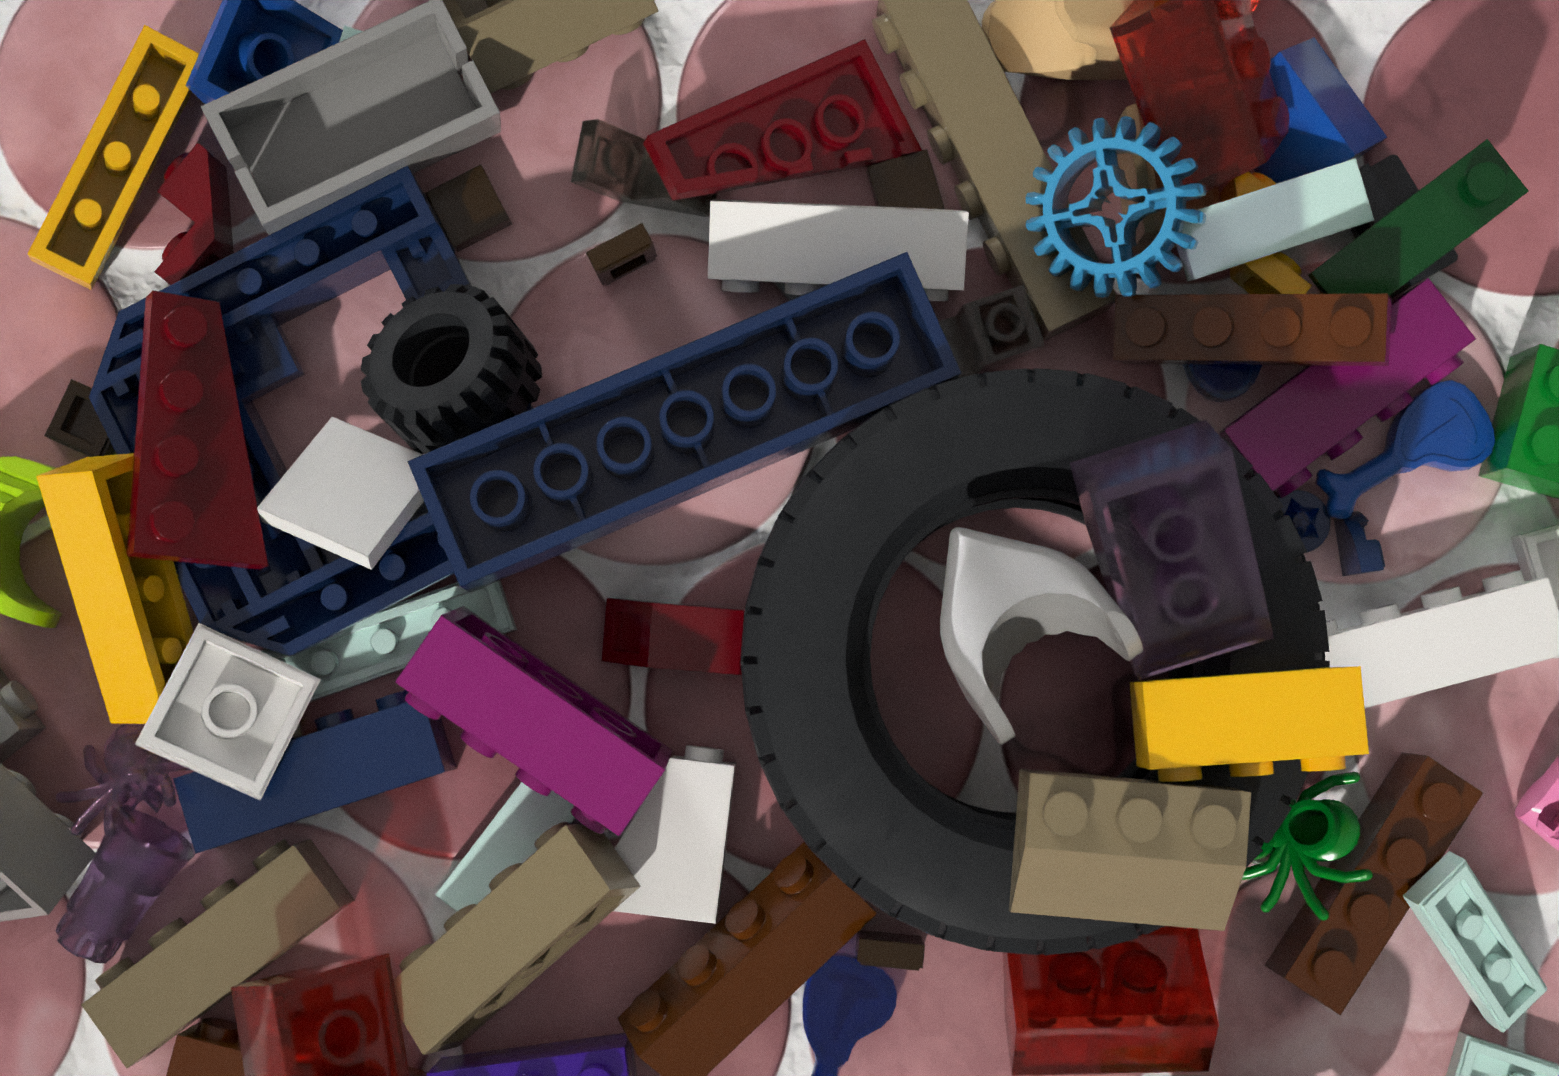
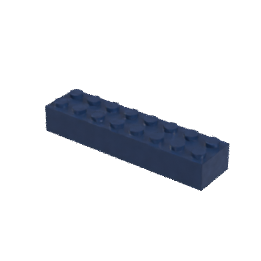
[407,252,962,593]

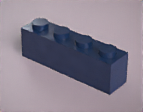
[173,690,457,854]

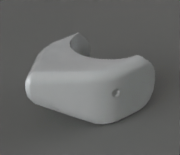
[940,527,1143,745]

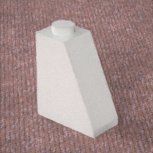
[614,745,736,924]

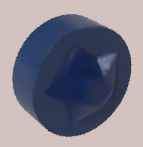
[1277,490,1330,553]

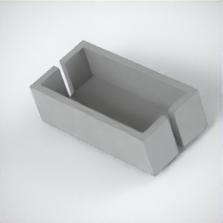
[200,0,501,235]

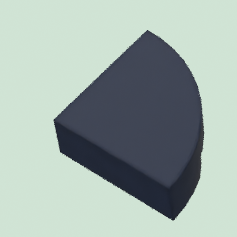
[1334,511,1386,576]

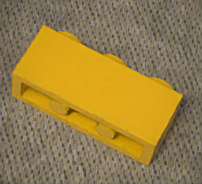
[1129,666,1369,782]

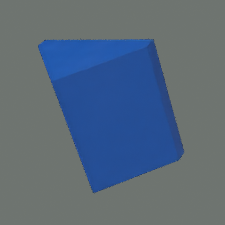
[185,0,343,104]
[1211,37,1387,184]

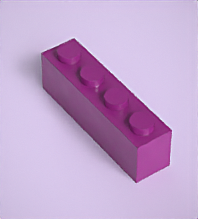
[1215,278,1476,498]

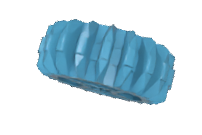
[1025,116,1206,298]

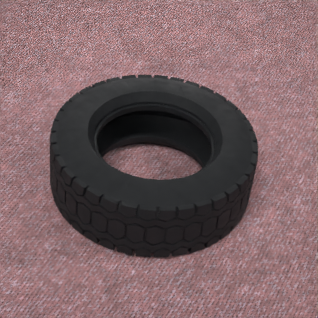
[741,368,1330,955]

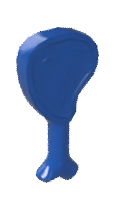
[1316,380,1495,519]

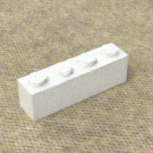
[708,199,969,301]
[1325,570,1559,708]

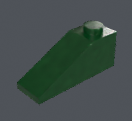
[1308,139,1529,295]

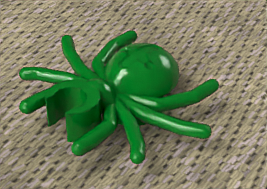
[1242,772,1373,921]

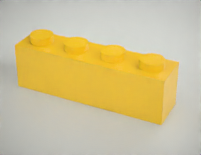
[27,25,199,290]
[36,453,194,724]

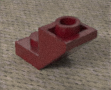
[154,143,234,285]
[601,598,745,675]

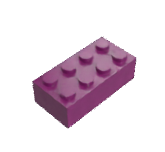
[395,606,673,836]

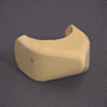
[982,0,1174,81]

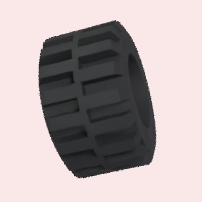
[361,284,542,454]

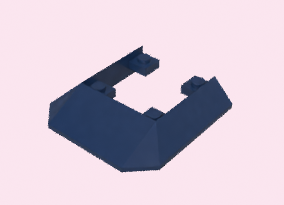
[89,165,534,656]

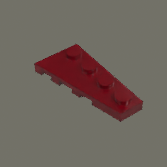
[643,39,922,201]
[127,291,268,569]

